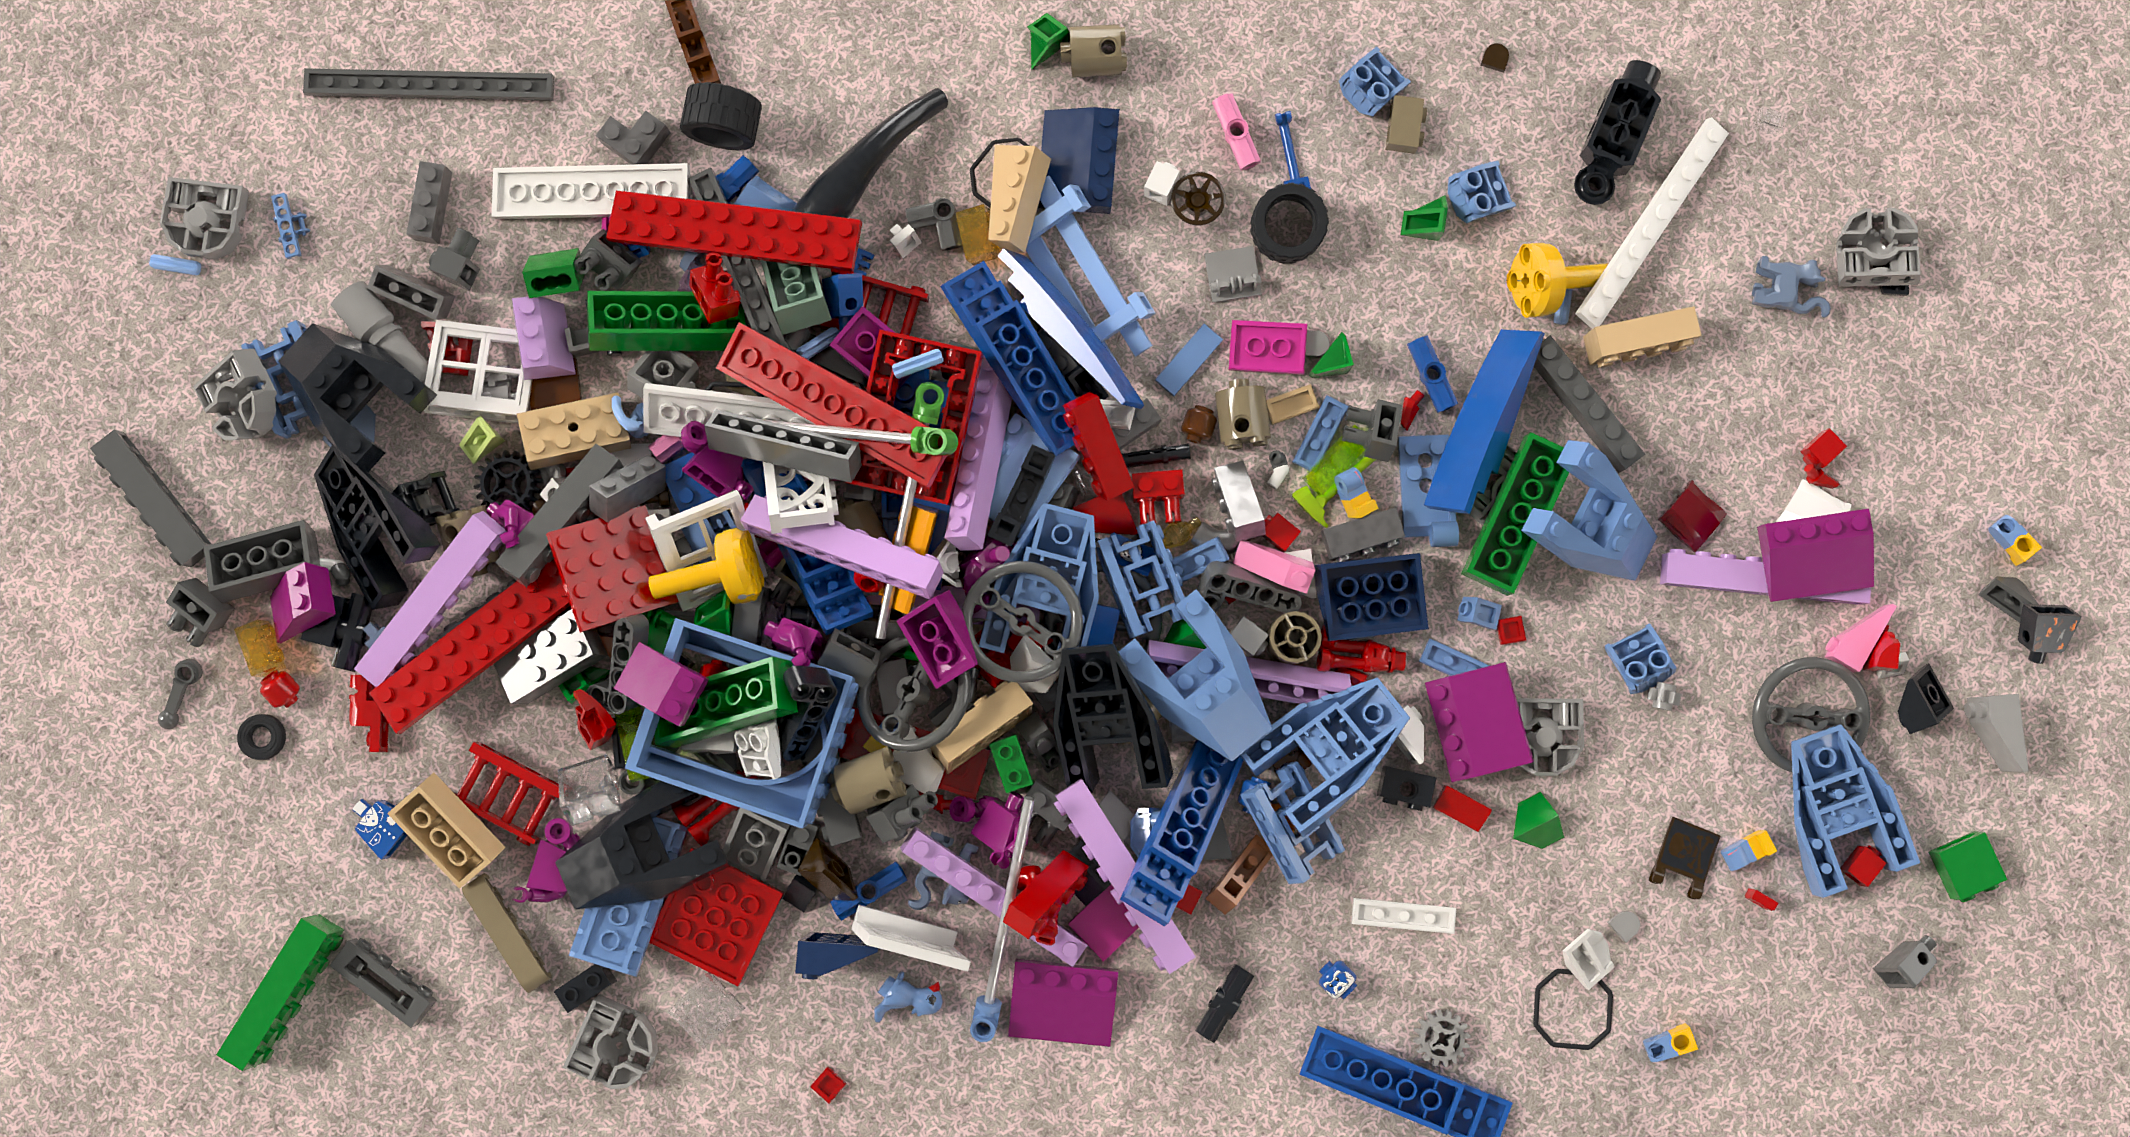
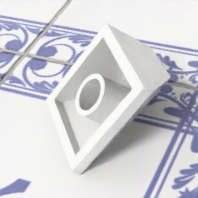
[1394,705,1424,765]

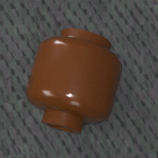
[1181,405,1217,444]

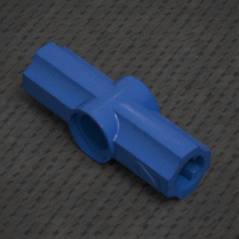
[716,155,759,204]
[1407,335,1458,413]
[830,861,908,921]

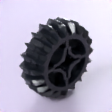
[473,450,544,511]

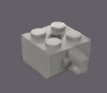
[627,351,699,398]

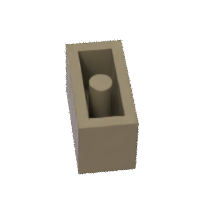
[1385,95,1427,154]

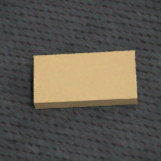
[1267,384,1320,425]

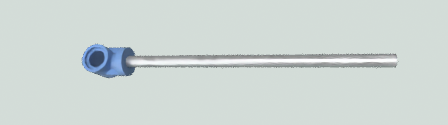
[970,796,1035,1042]

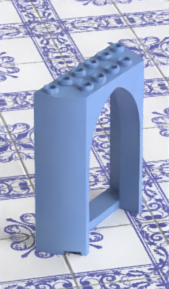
[625,618,859,828]

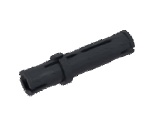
[1121,443,1191,468]

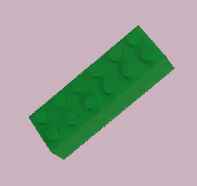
[587,291,745,351]
[1461,432,1569,596]
[654,656,798,748]
[216,914,344,1071]

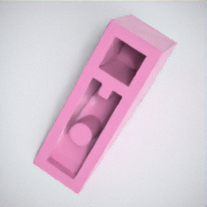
[1233,540,1315,594]
[1825,604,1897,673]

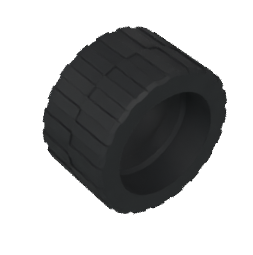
[680,82,762,150]
[1250,183,1329,264]

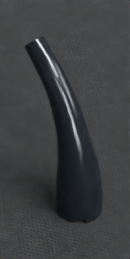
[792,88,948,218]

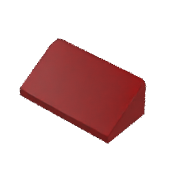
[1433,785,1492,832]

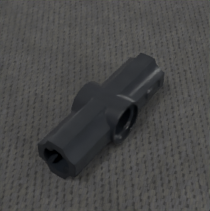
[331,593,372,672]
[1195,964,1254,1043]

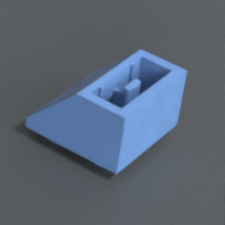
[681,497,736,564]

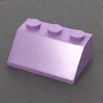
[512,297,575,380]

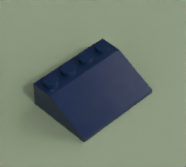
[1038,107,1120,214]
[1314,553,1429,641]
[795,932,880,980]

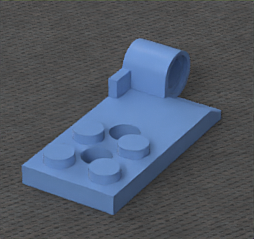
[1398,434,1459,547]

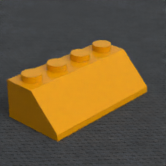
[879,502,939,614]

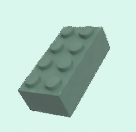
[761,260,831,335]

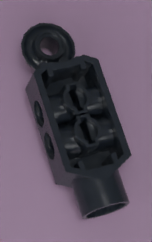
[1574,60,1661,205]

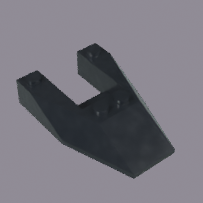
[278,323,437,471]
[314,444,440,610]
[1053,644,1174,793]
[555,781,730,910]

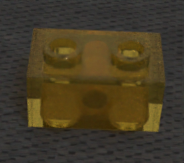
[955,204,1001,265]
[234,619,286,677]

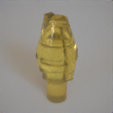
[1162,517,1201,549]

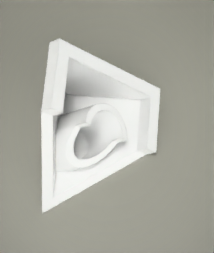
[932,538,962,587]

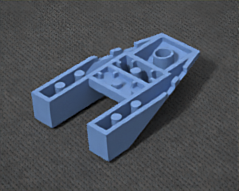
[1521,440,1658,581]
[979,502,1099,653]
[1118,589,1272,761]
[1240,677,1410,838]
[1791,724,1920,898]

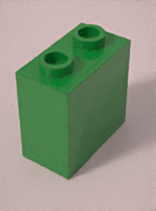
[522,248,585,298]
[989,735,1034,793]
[1928,831,2008,902]

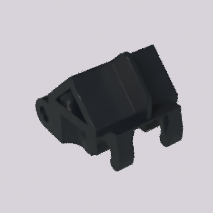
[394,471,460,526]

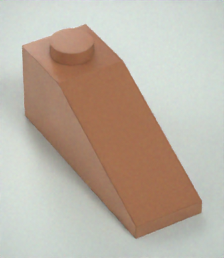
[1205,834,1273,915]

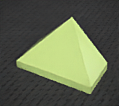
[459,416,505,464]

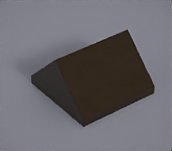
[797,838,858,901]

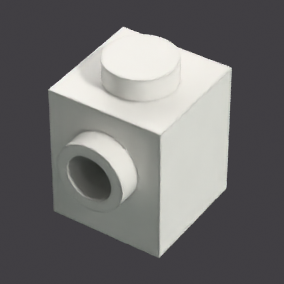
[1144,161,1180,206]

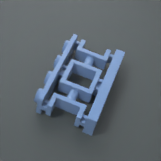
[241,320,308,439]
[1095,520,1187,639]
[1241,762,1345,884]

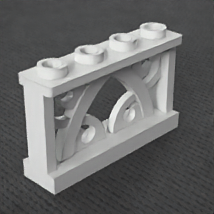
[763,462,839,534]

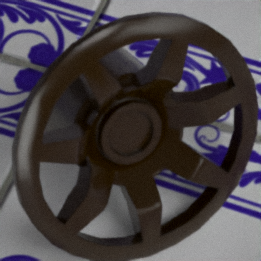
[1171,172,1225,226]

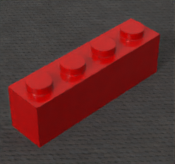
[1063,392,1134,501]
[1003,850,1089,939]

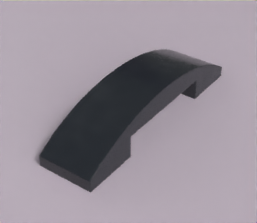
[987,444,1055,547]

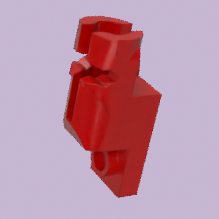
[349,675,389,752]

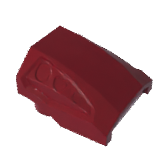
[1658,480,1727,553]

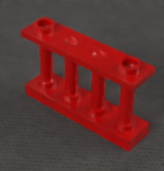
[816,269,930,336]
[453,742,568,846]

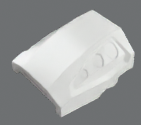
[1776,479,1851,522]
[734,719,781,779]

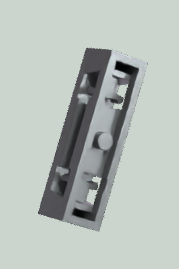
[329,938,437,1028]

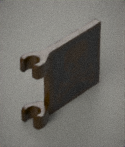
[1649,816,1721,900]

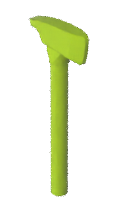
[1292,457,1376,528]

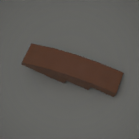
[664,0,722,84]

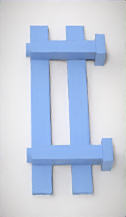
[1026,176,1156,367]

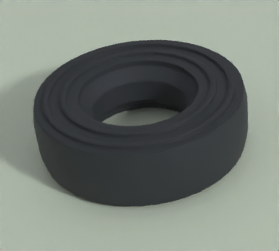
[237,714,286,760]

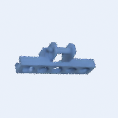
[271,193,310,259]

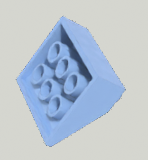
[989,413,1081,538]

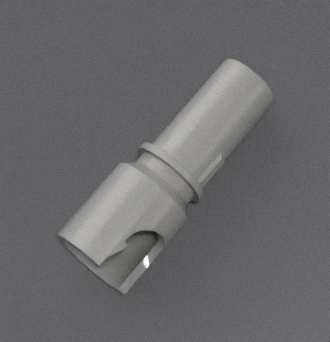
[331,281,428,384]

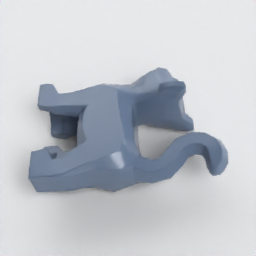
[1752,256,1831,318]
[908,831,979,910]

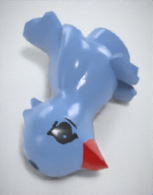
[874,971,943,1023]

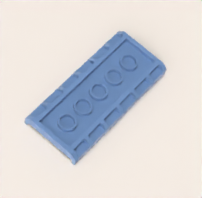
[569,817,689,977]

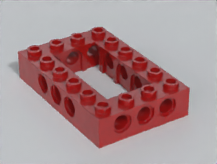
[846,329,983,506]

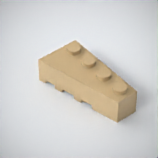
[988,145,1051,253]

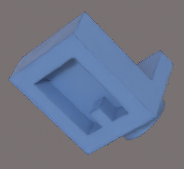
[1457,597,1502,630]

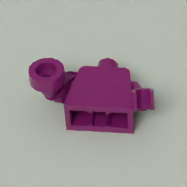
[681,421,754,500]
[486,500,534,549]
[959,536,1017,613]
[764,618,826,666]
[949,792,1031,869]
[512,818,580,903]

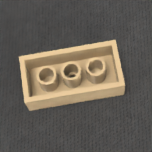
[1583,306,1702,368]
[517,393,631,470]
[930,681,1033,774]
[387,773,505,889]

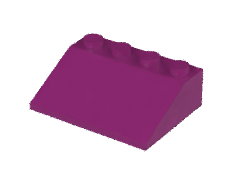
[1757,508,1874,602]
[1425,662,1534,782]
[1008,959,1118,1047]

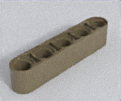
[462,873,552,993]

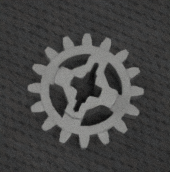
[1413,1009,1471,1067]

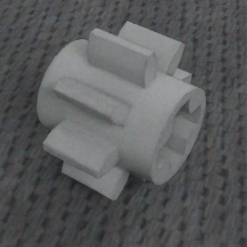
[1647,682,1682,711]

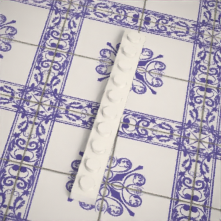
[1575,117,1729,329]

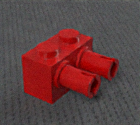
[689,252,741,324]
[1131,469,1185,525]

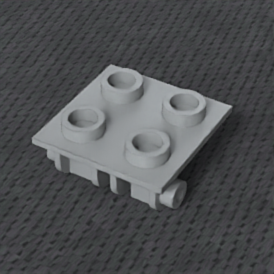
[1204,246,1262,303]

